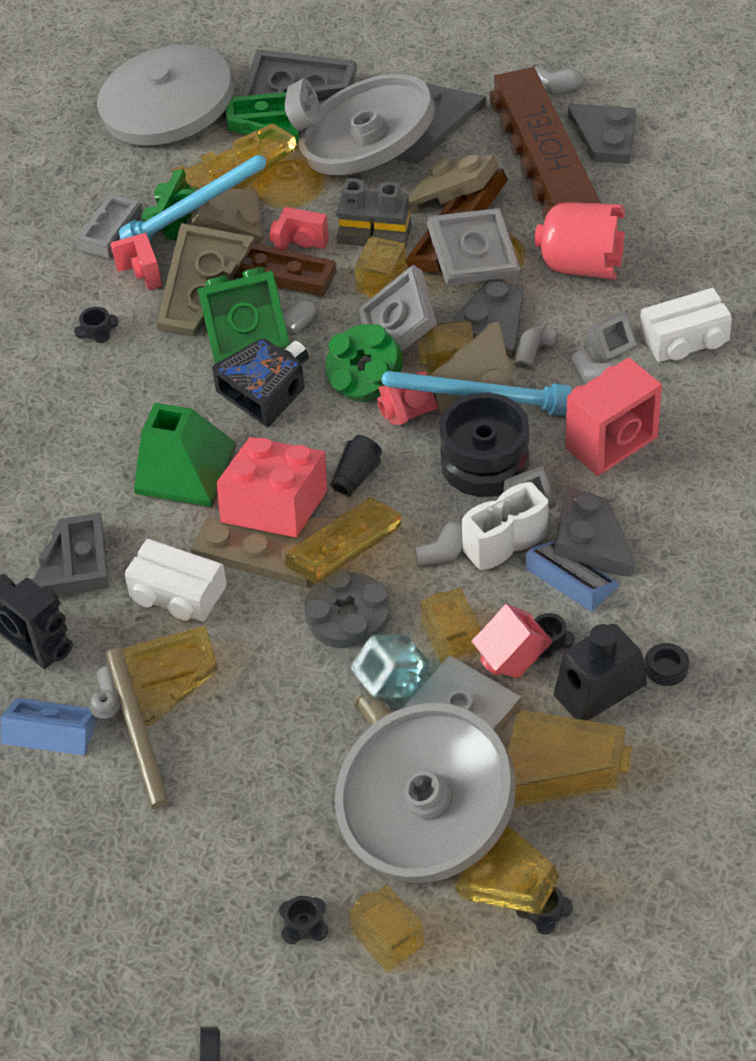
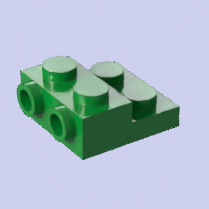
[198,267,290,364]

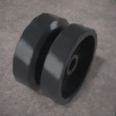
[439,392,529,497]

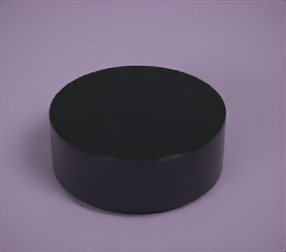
[645,643,689,686]
[200,1026,220,1061]

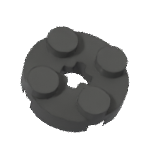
[304,568,390,648]

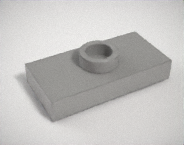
[75,193,143,258]

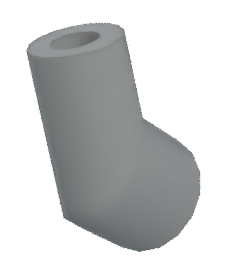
[535,66,584,95]
[283,299,317,334]
[514,325,558,370]
[571,350,615,384]
[415,521,463,567]
[89,666,121,720]

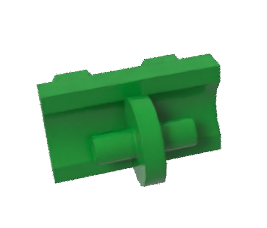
[142,169,198,240]

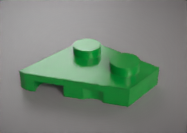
[226,92,299,146]

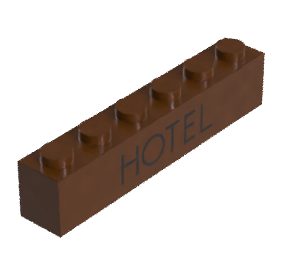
[489,67,601,221]

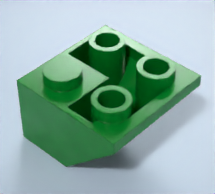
[134,402,236,507]

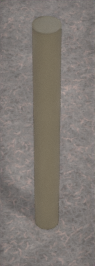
[105,648,169,809]

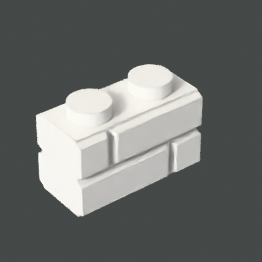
[639,288,732,362]
[125,539,227,622]

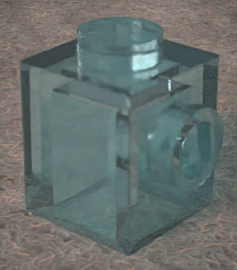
[350,635,431,698]

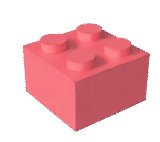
[565,357,662,476]
[217,437,327,538]

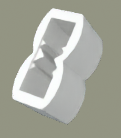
[462,482,549,570]

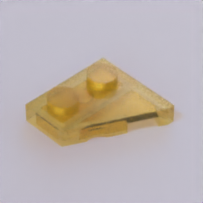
[122,626,218,727]
[454,825,560,914]

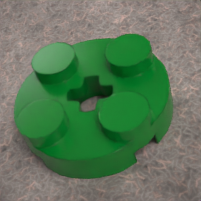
[325,324,403,402]

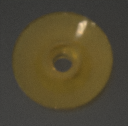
[253,159,324,208]

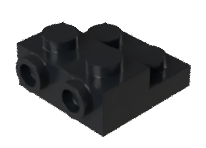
[0,574,73,670]

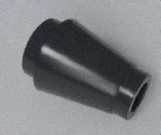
[330,435,382,497]

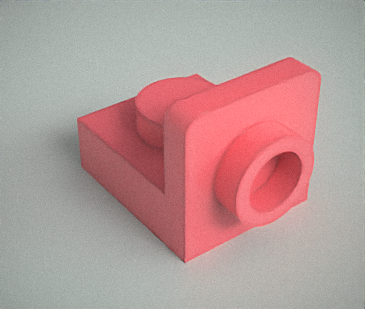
[270,207,329,250]
[111,233,162,290]
[377,371,438,425]

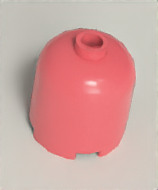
[535,202,625,280]

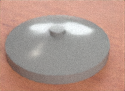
[97,44,234,146]
[298,74,435,175]
[335,702,516,883]

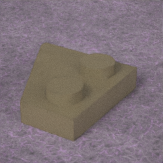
[409,155,499,214]
[191,189,264,244]
[430,322,514,415]

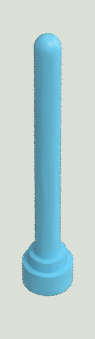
[119,155,266,242]
[381,371,572,417]

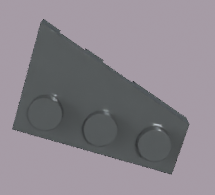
[241,49,357,100]
[393,83,486,164]

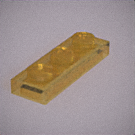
[285,497,402,584]

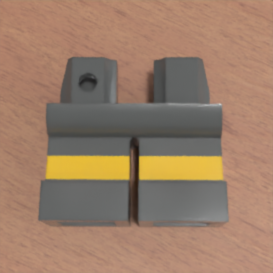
[336,178,412,250]

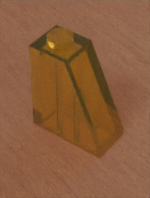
[508,709,633,808]

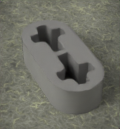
[285,78,319,131]

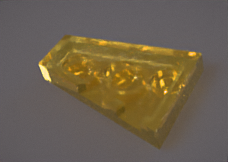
[171,123,298,189]

